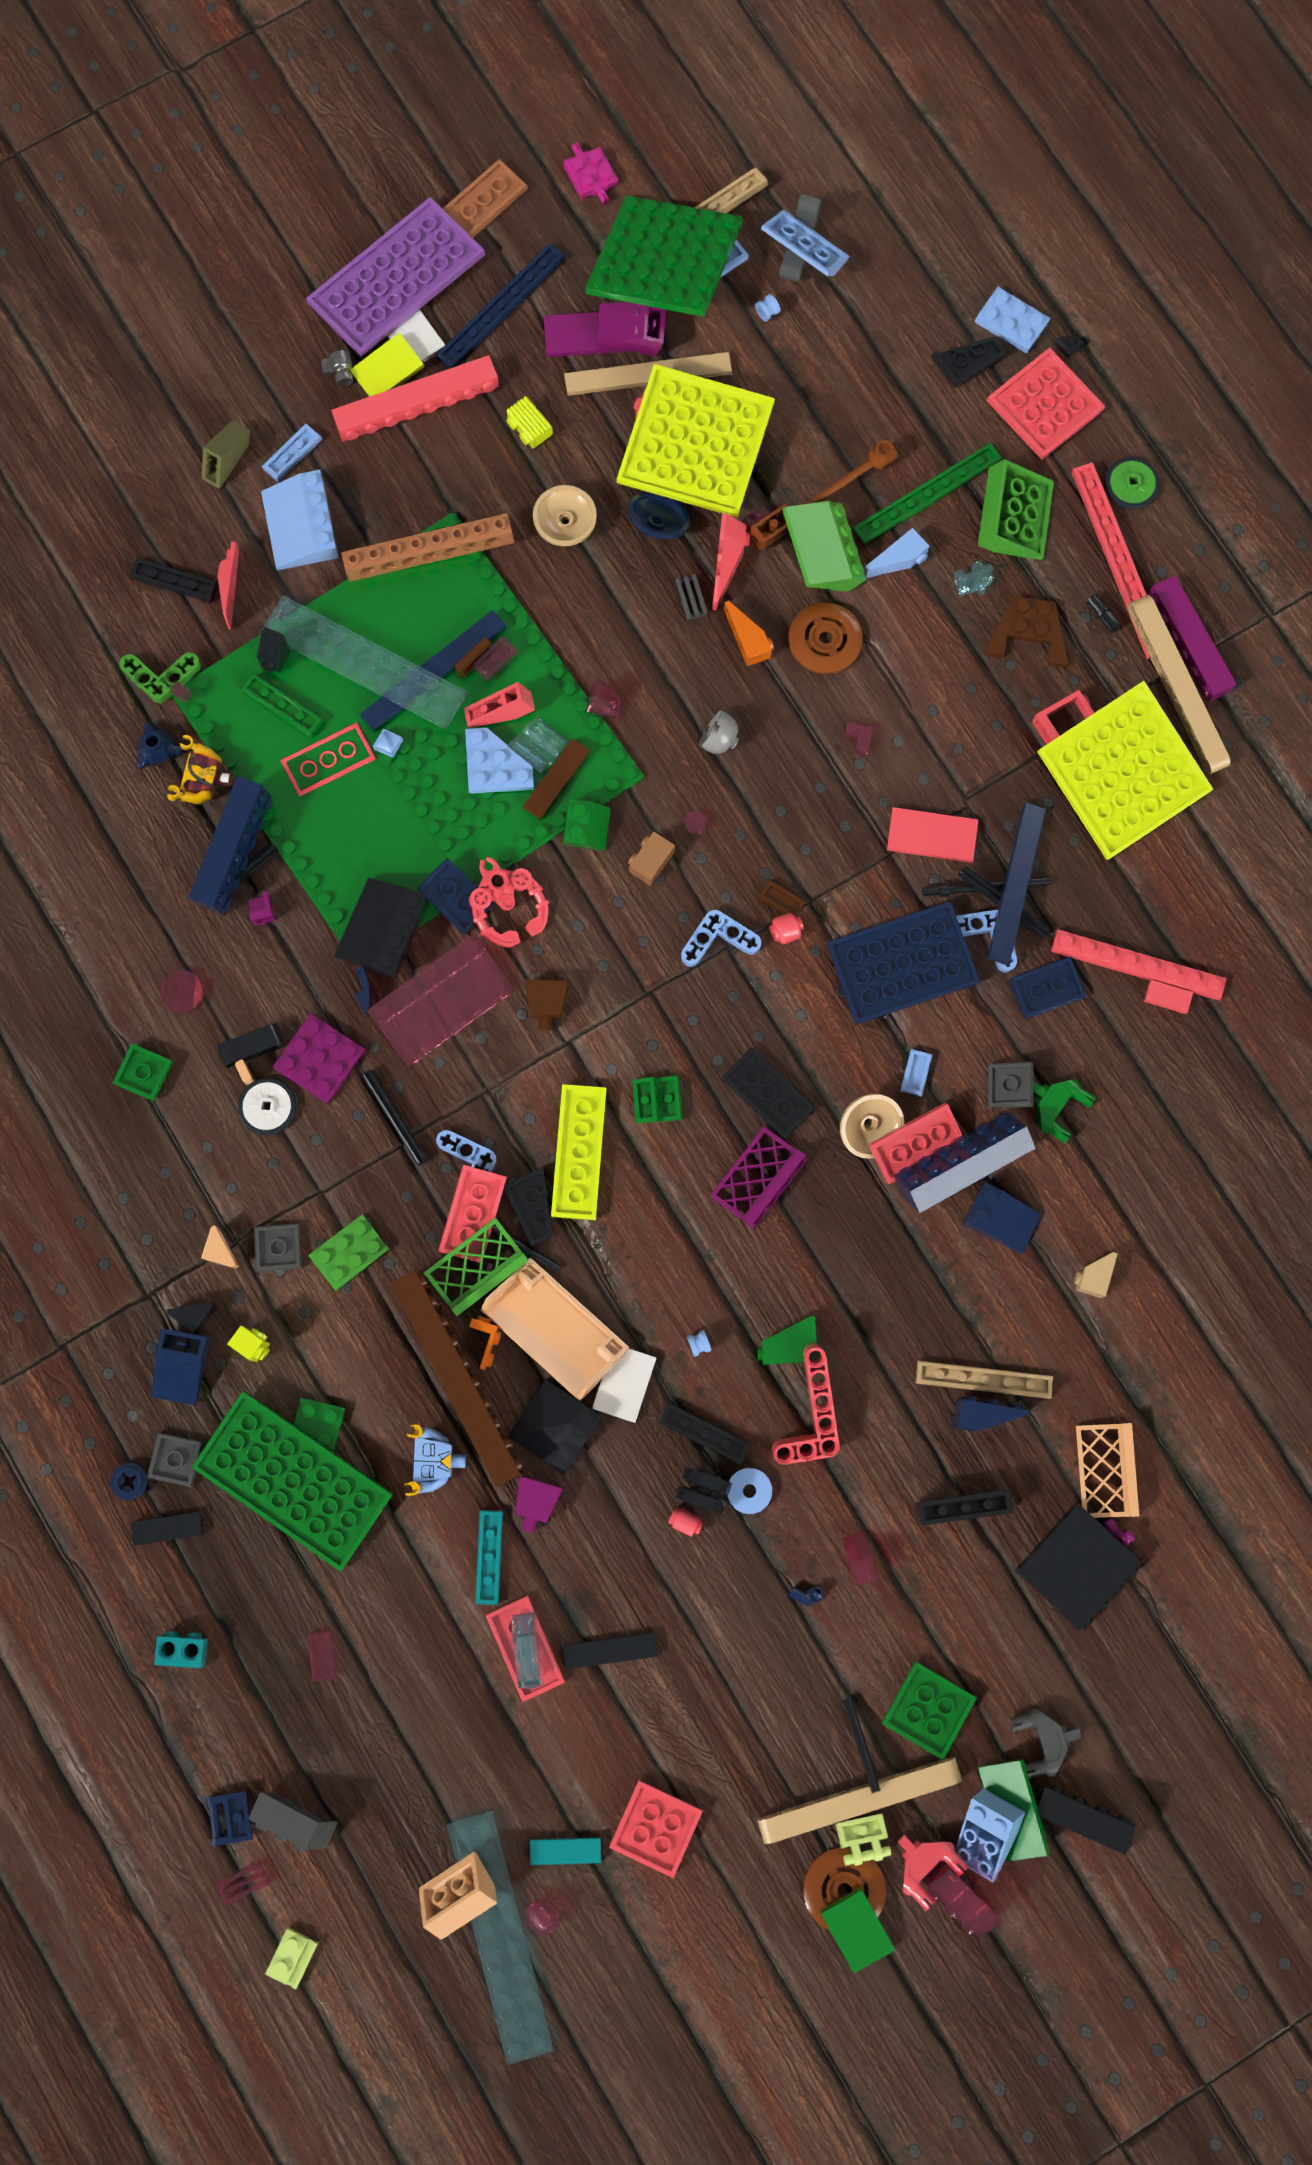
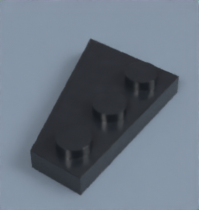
[931,337,1007,389]
[504,1167,552,1247]

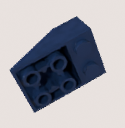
[151,1328,211,1406]
[952,1396,1030,1431]

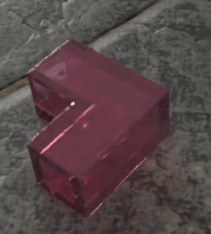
[743,505,770,533]
[844,721,874,757]

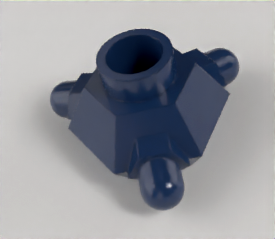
[136,722,183,769]

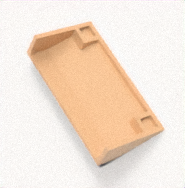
[481,1258,629,1401]

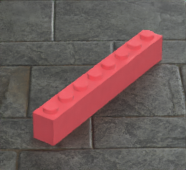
[331,355,499,442]

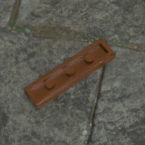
[523,739,590,820]

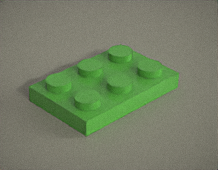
[308,1214,390,1291]

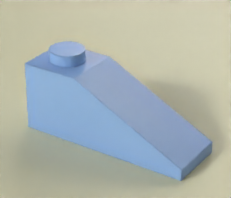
[864,528,929,578]

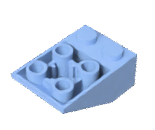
[955,1789,1025,1883]

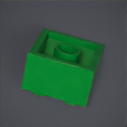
[562,799,611,851]

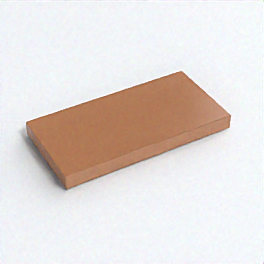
[442,159,528,238]

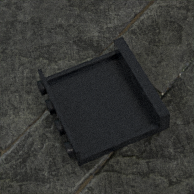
[1014,1503,1141,1631]

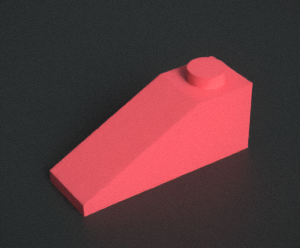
[464,682,535,728]

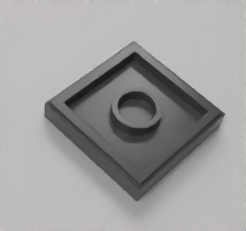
[988,1062,1033,1109]
[254,1223,302,1272]
[147,1433,204,1487]

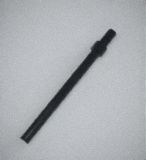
[922,876,1052,897]

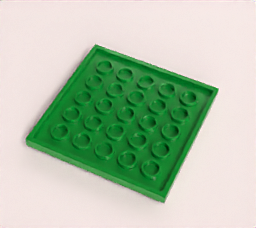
[585,195,743,317]

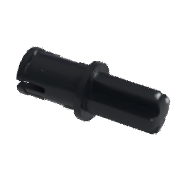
[1086,593,1120,633]

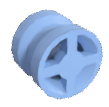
[755,294,781,322]
[687,1330,711,1357]

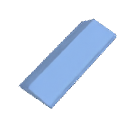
[761,209,849,276]

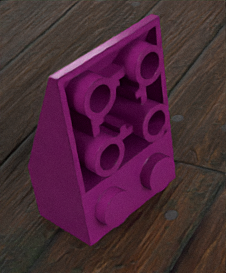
[596,302,666,357]

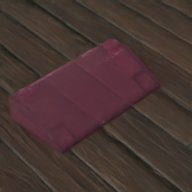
[367,934,515,1067]

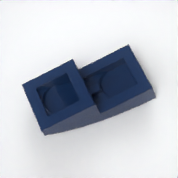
[355,967,372,1017]

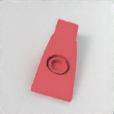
[218,542,239,629]

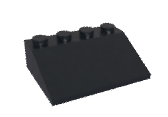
[334,878,429,981]

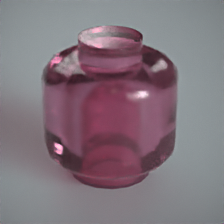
[525,1899,560,1936]

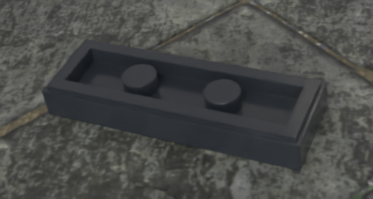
[131,1511,203,1546]

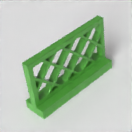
[423,1217,529,1316]

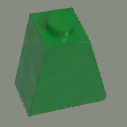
[757,1316,818,1365]

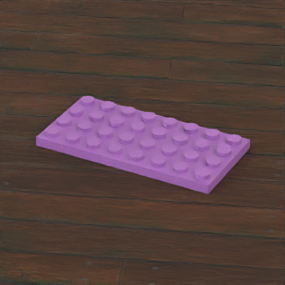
[306,197,485,357]

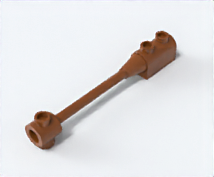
[750,440,898,550]

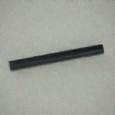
[491,1225,561,1273]
[843,1698,881,1794]

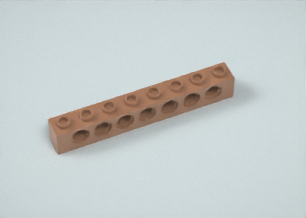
[341,513,514,582]

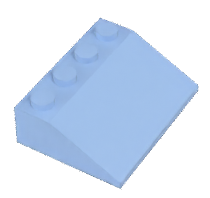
[261,470,339,570]

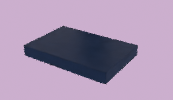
[417,858,494,935]
[1009,956,1087,1020]

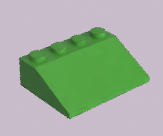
[978,459,1054,560]
[782,501,866,592]

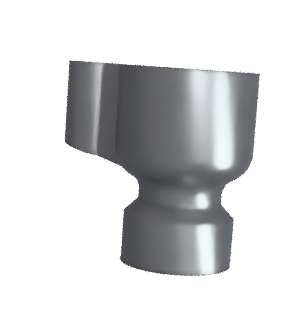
[321,350,353,386]

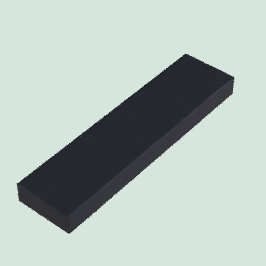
[130,558,218,603]
[659,1403,750,1465]
[563,1633,657,1669]

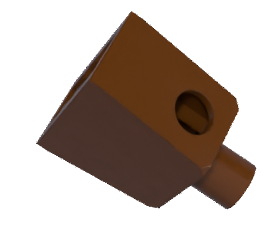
[526,979,568,1031]

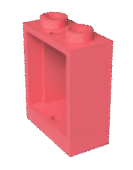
[1032,690,1095,744]

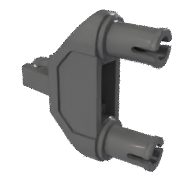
[1009,1708,1082,1778]

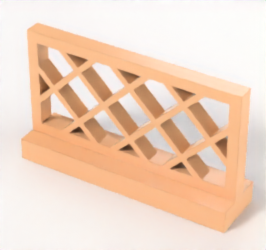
[1076,1423,1139,1518]

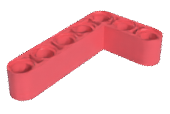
[772,1343,839,1464]

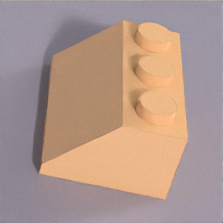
[419,1852,497,1940]

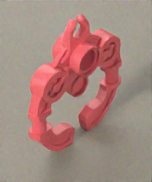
[468,857,550,948]

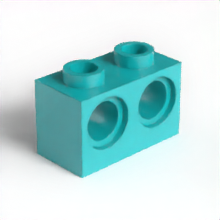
[154,1631,208,1668]

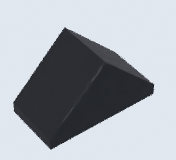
[167,1302,217,1334]

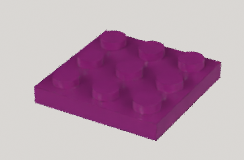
[272,1013,366,1105]

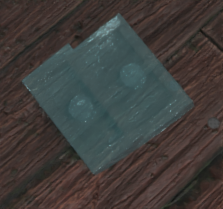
[508,717,569,773]

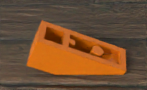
[724,601,774,667]

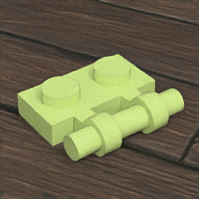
[836,1814,891,1866]

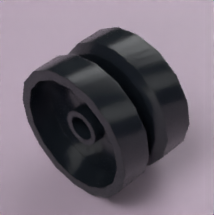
[675,1467,732,1514]

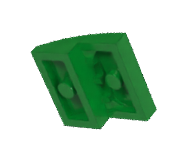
[632,1075,683,1124]

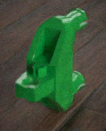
[1033,1079,1096,1144]

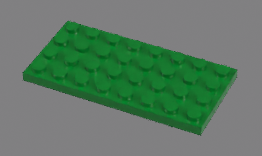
[191,1390,393,1572]

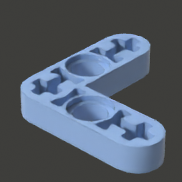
[681,910,761,967]
[956,910,1017,973]
[436,1130,497,1172]

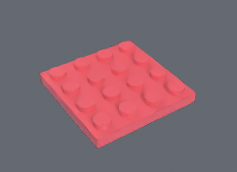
[987,348,1105,460]

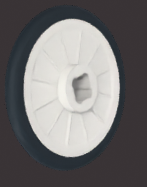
[238,1078,296,1135]

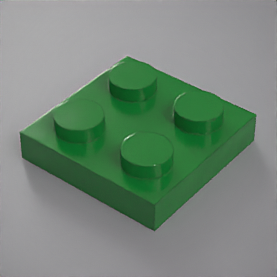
[113,1043,173,1102]
[294,1398,346,1453]

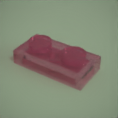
[472,636,518,682]

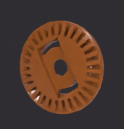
[788,602,863,674]
[803,1847,886,1931]

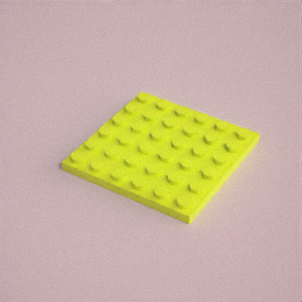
[617,364,775,518]
[1037,681,1214,860]

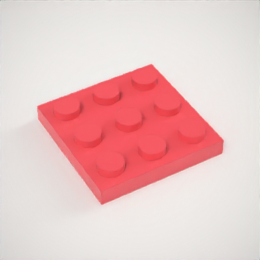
[609,1780,703,1878]

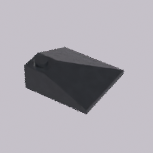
[508,1380,602,1474]

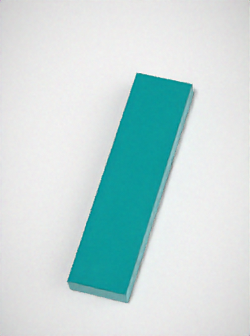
[475,1510,503,1605]

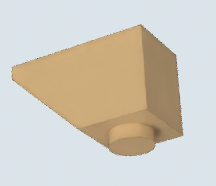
[1074,1252,1118,1298]

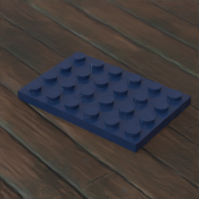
[826,901,980,1025]

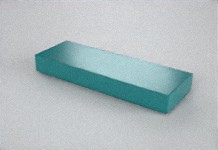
[530,1837,601,1865]

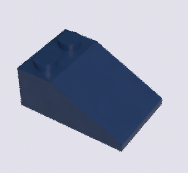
[962,1182,1041,1255]

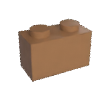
[628,832,675,886]

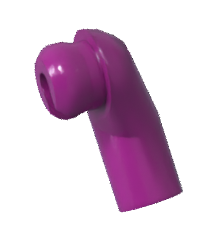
[1103,1517,1135,1546]

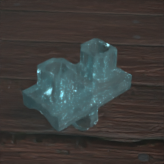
[954,561,993,597]

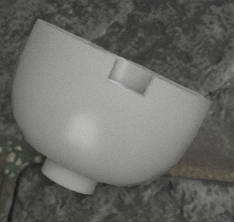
[699,710,739,754]

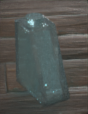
[512,1613,542,1689]

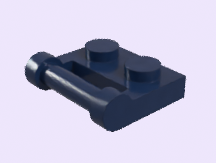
[205,1790,254,1846]

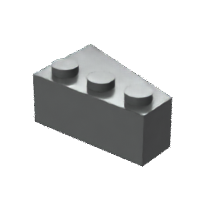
[249,1792,338,1852]

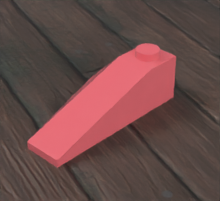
[712,513,750,611]

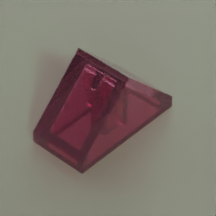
[587,678,622,719]

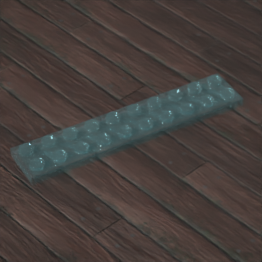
[261,595,467,730]
[447,1810,554,2065]

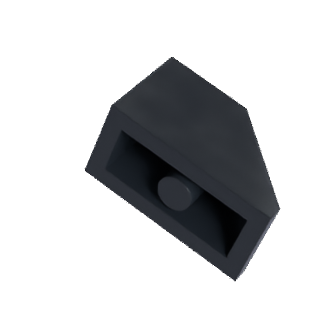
[257,627,290,673]

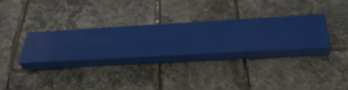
[436,243,565,369]
[360,610,506,732]
[987,802,1046,965]

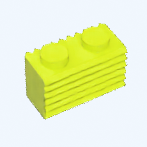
[506,396,553,449]

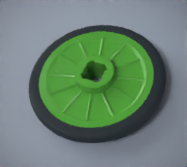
[1105,457,1160,509]

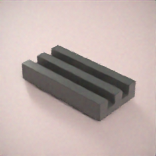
[675,574,707,620]

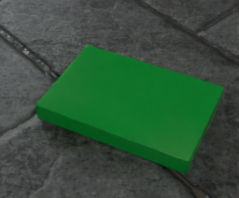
[820,1887,895,1974]

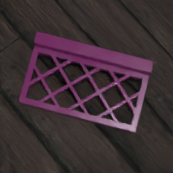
[710,1127,807,1230]

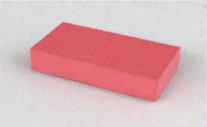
[1144,980,1193,1014]

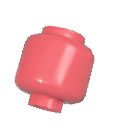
[770,913,804,944]

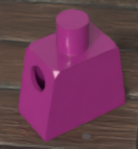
[515,1476,563,1534]

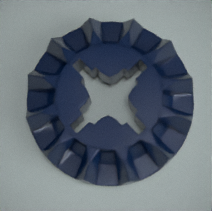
[110,1463,148,1500]

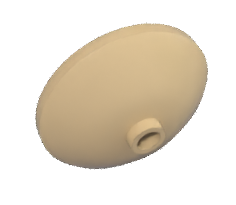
[533,485,597,546]
[840,1093,904,1159]

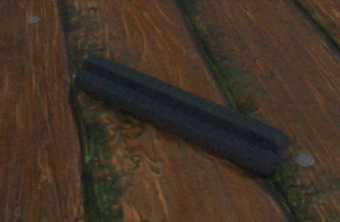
[238,842,279,884]

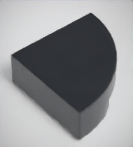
[1054,336,1085,358]

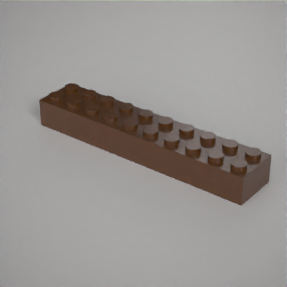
[391,1270,524,1488]

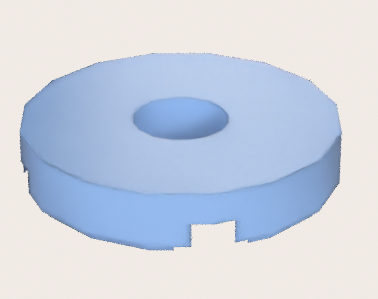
[727,1468,772,1514]

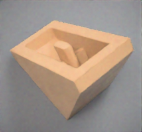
[201,1226,239,1269]

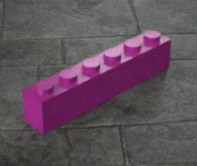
[1148,576,1237,702]

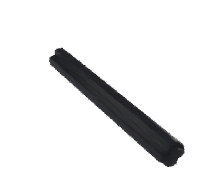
[958,866,1050,938]
[362,1070,428,1166]

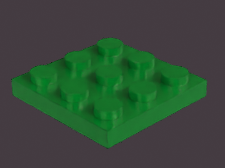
[881,1661,976,1760]

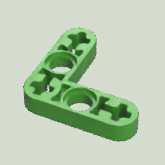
[119,653,201,703]

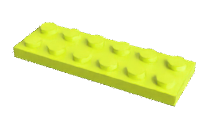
[551,1084,607,1221]

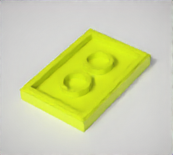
[350,332,425,397]

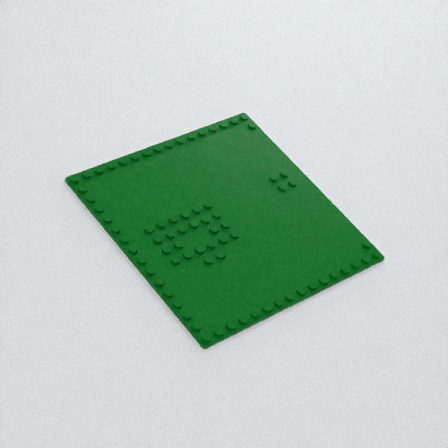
[172,513,643,941]

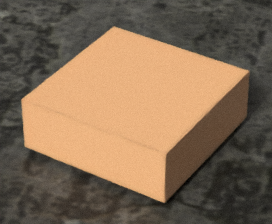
[235,1059,254,1085]

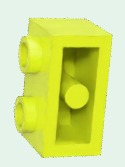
[227,1326,270,1362]

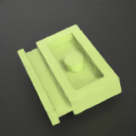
[265,1927,319,1990]

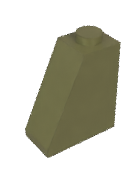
[201,420,250,488]

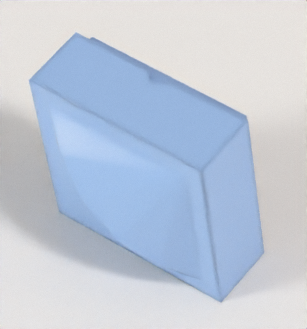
[373,729,403,758]

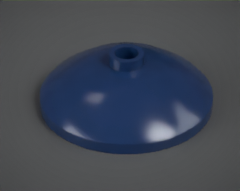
[628,492,690,540]

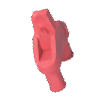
[898,1835,969,1912]

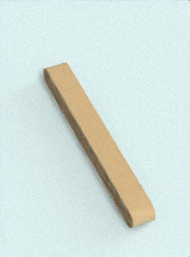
[1127,595,1231,774]
[757,1757,962,1844]

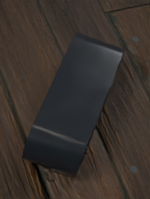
[217,1024,285,1068]

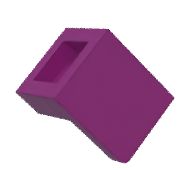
[248,891,276,926]

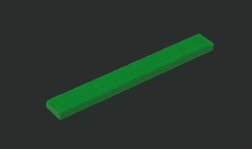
[852,442,1002,547]

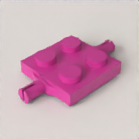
[563,142,618,205]

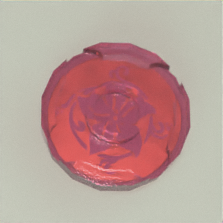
[160,970,205,1014]

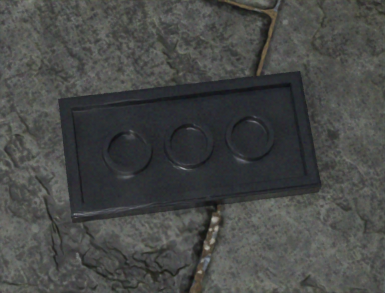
[721,1047,815,1140]

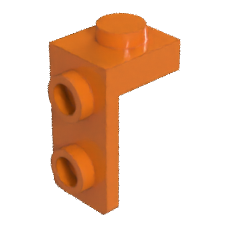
[469,1316,501,1371]

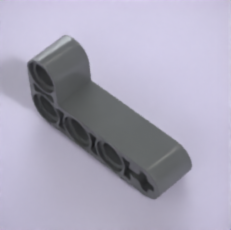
[779,192,822,283]

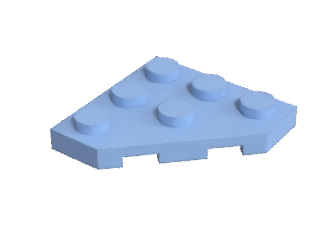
[465,728,534,794]

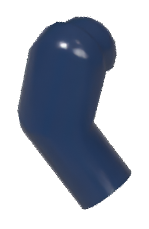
[789,1586,824,1606]

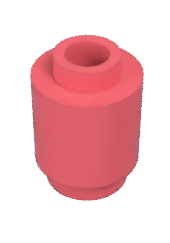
[668,1506,704,1537]

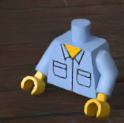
[404,1424,466,1496]

